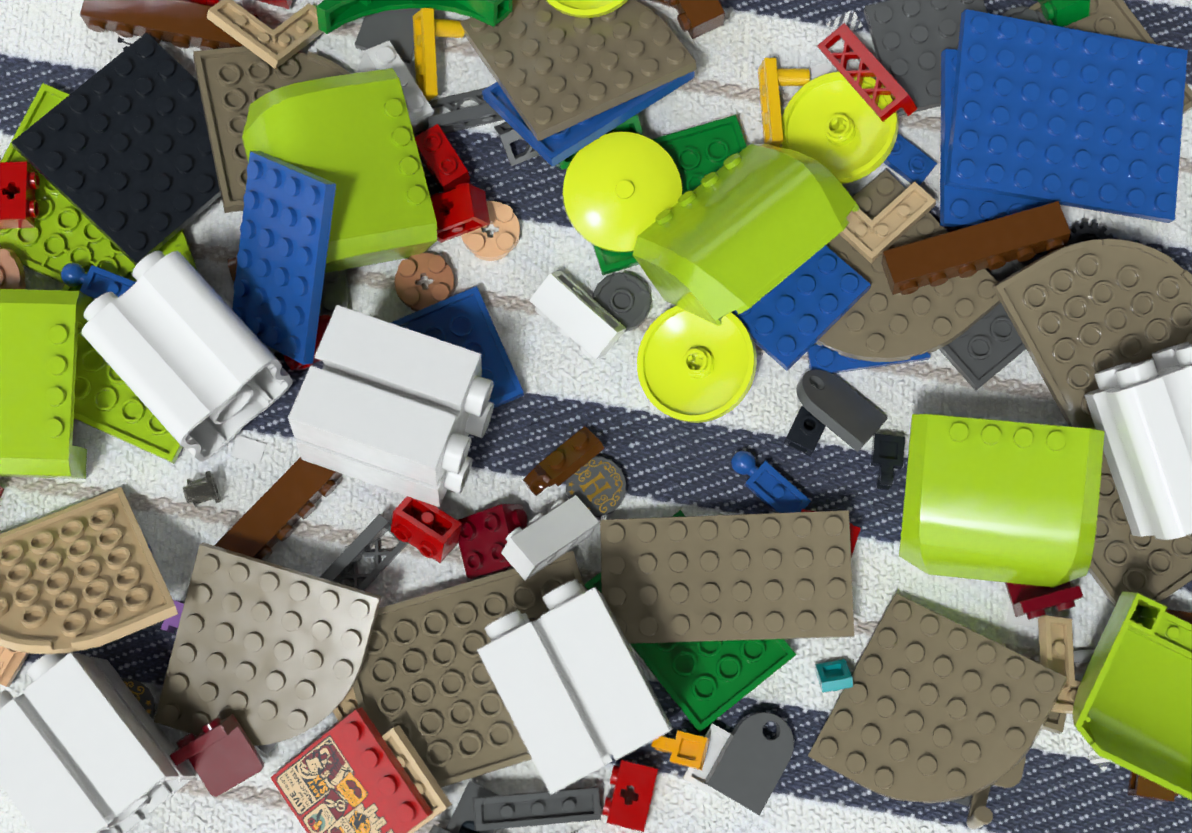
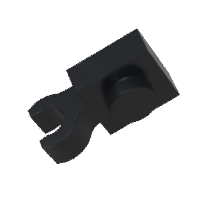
[870,433,905,490]

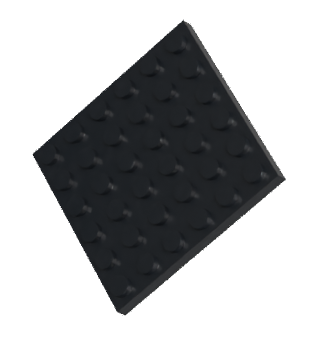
[12,32,221,265]

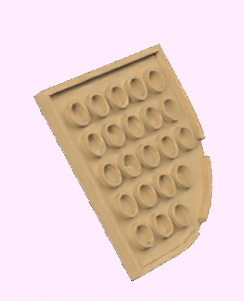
[0,487,178,654]

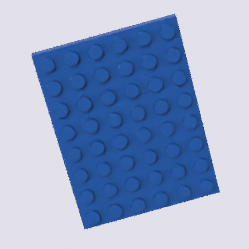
[945,9,1188,223]

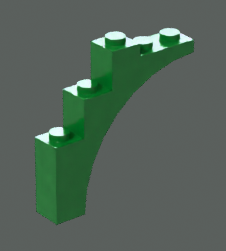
[316,0,513,34]

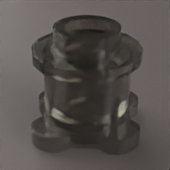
[183,470,221,508]

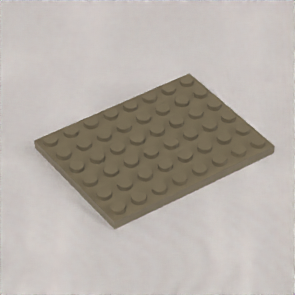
[353,551,586,788]

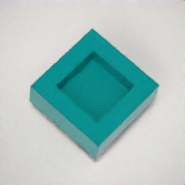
[815,659,853,693]

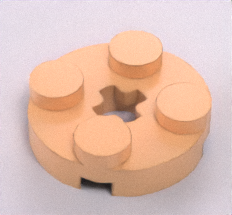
[461,201,520,261]

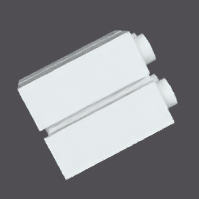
[288,305,494,507]
[477,579,673,795]
[0,652,196,833]

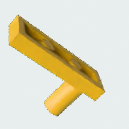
[413,8,464,101]
[758,58,810,147]

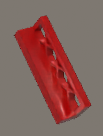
[817,23,918,122]

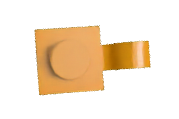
[651,731,710,771]

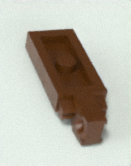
[523,426,605,496]

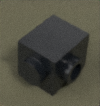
[783,406,826,457]

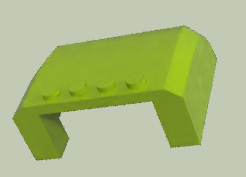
[242,68,437,273]
[633,144,860,326]
[0,289,94,479]
[899,414,1105,587]
[1072,591,1192,800]

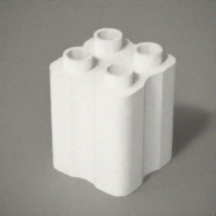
[82,251,293,462]
[1084,342,1192,540]

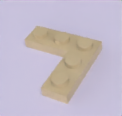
[207,0,323,69]
[839,181,936,264]
[1038,615,1081,714]
[382,725,452,833]

